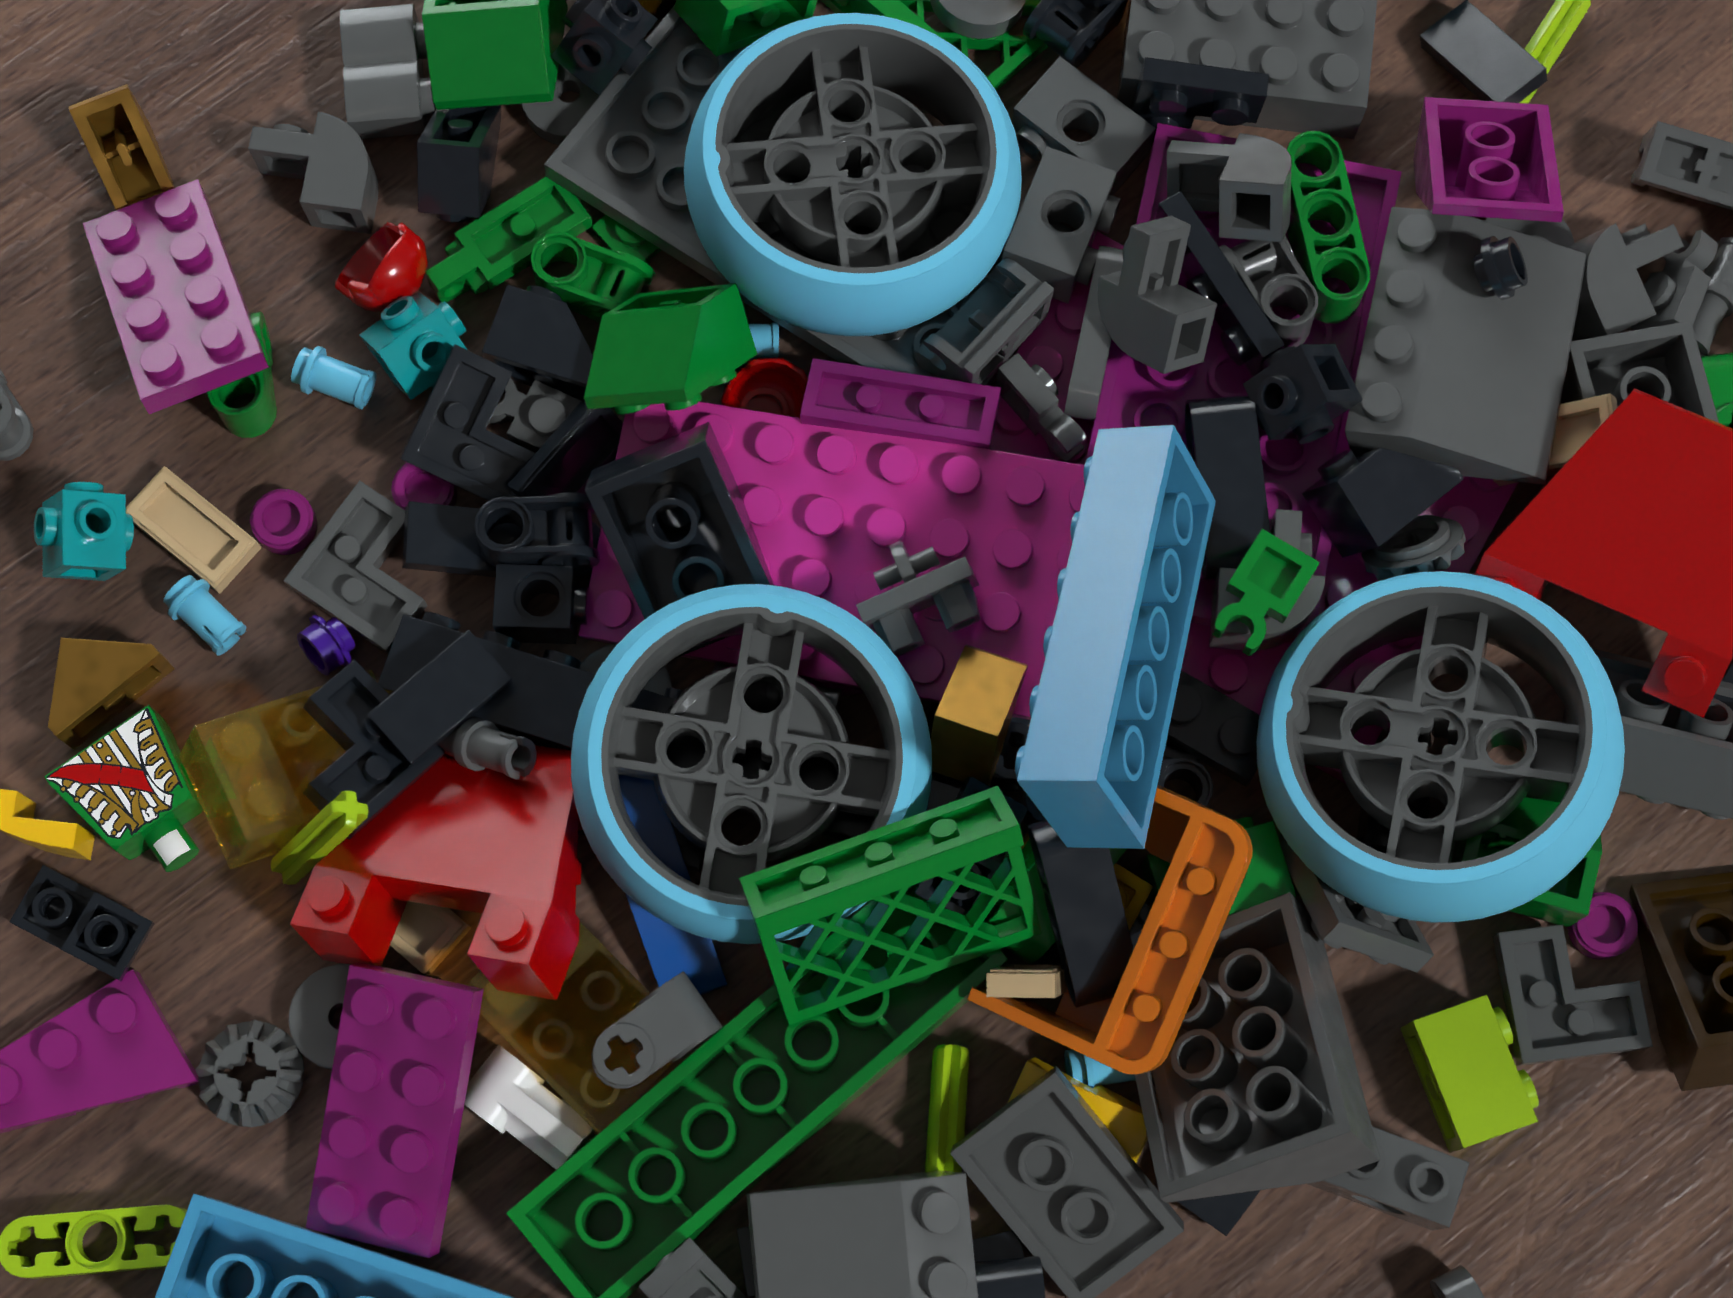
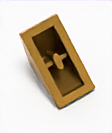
[69,84,175,210]
[48,638,175,750]
[930,644,1028,786]

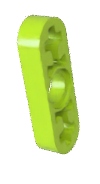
[0,1205,187,1279]

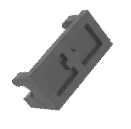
[1631,121,1733,210]
[915,257,1054,385]

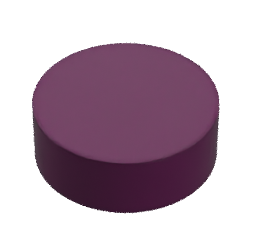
[391,463,457,510]
[250,489,317,555]
[1567,892,1638,960]

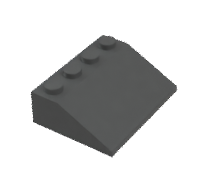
[1345,207,1586,485]
[1135,892,1381,1203]
[746,1170,978,1298]

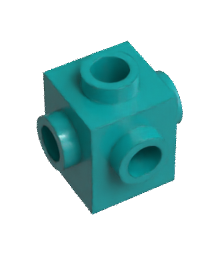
[359,292,467,400]
[34,482,134,581]

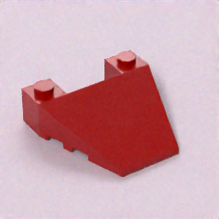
[1475,389,1733,718]
[290,745,583,1000]

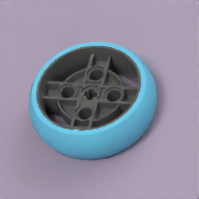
[684,13,1022,336]
[1256,571,1625,923]
[571,584,932,944]

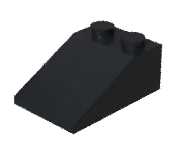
[585,422,774,659]

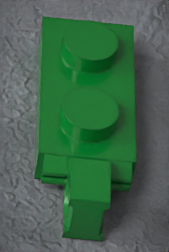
[425,177,593,303]

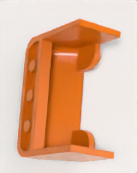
[967,785,1253,1075]

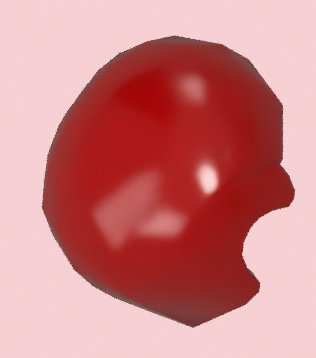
[335,222,428,312]
[721,358,808,418]

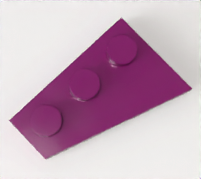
[0,969,200,1133]

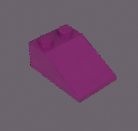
[1413,97,1564,222]

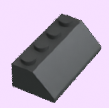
[1562,648,1733,820]

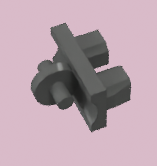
[856,540,981,657]

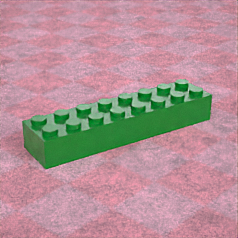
[506,884,1008,1298]

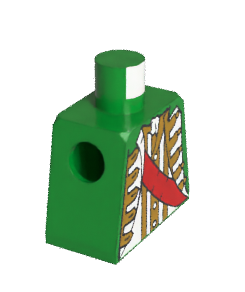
[44,705,205,872]

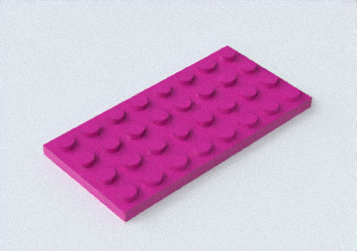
[579,402,1085,720]

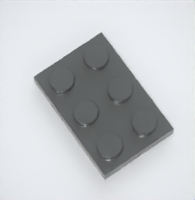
[950,1066,1184,1298]

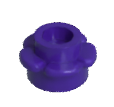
[297,615,356,675]

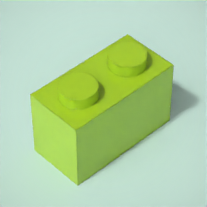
[1400,995,1539,1153]

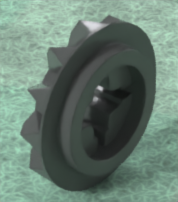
[1362,515,1466,581]
[195,1019,304,1127]

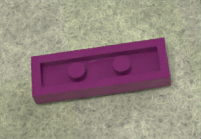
[800,358,1001,450]

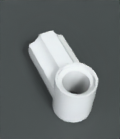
[465,1044,597,1170]

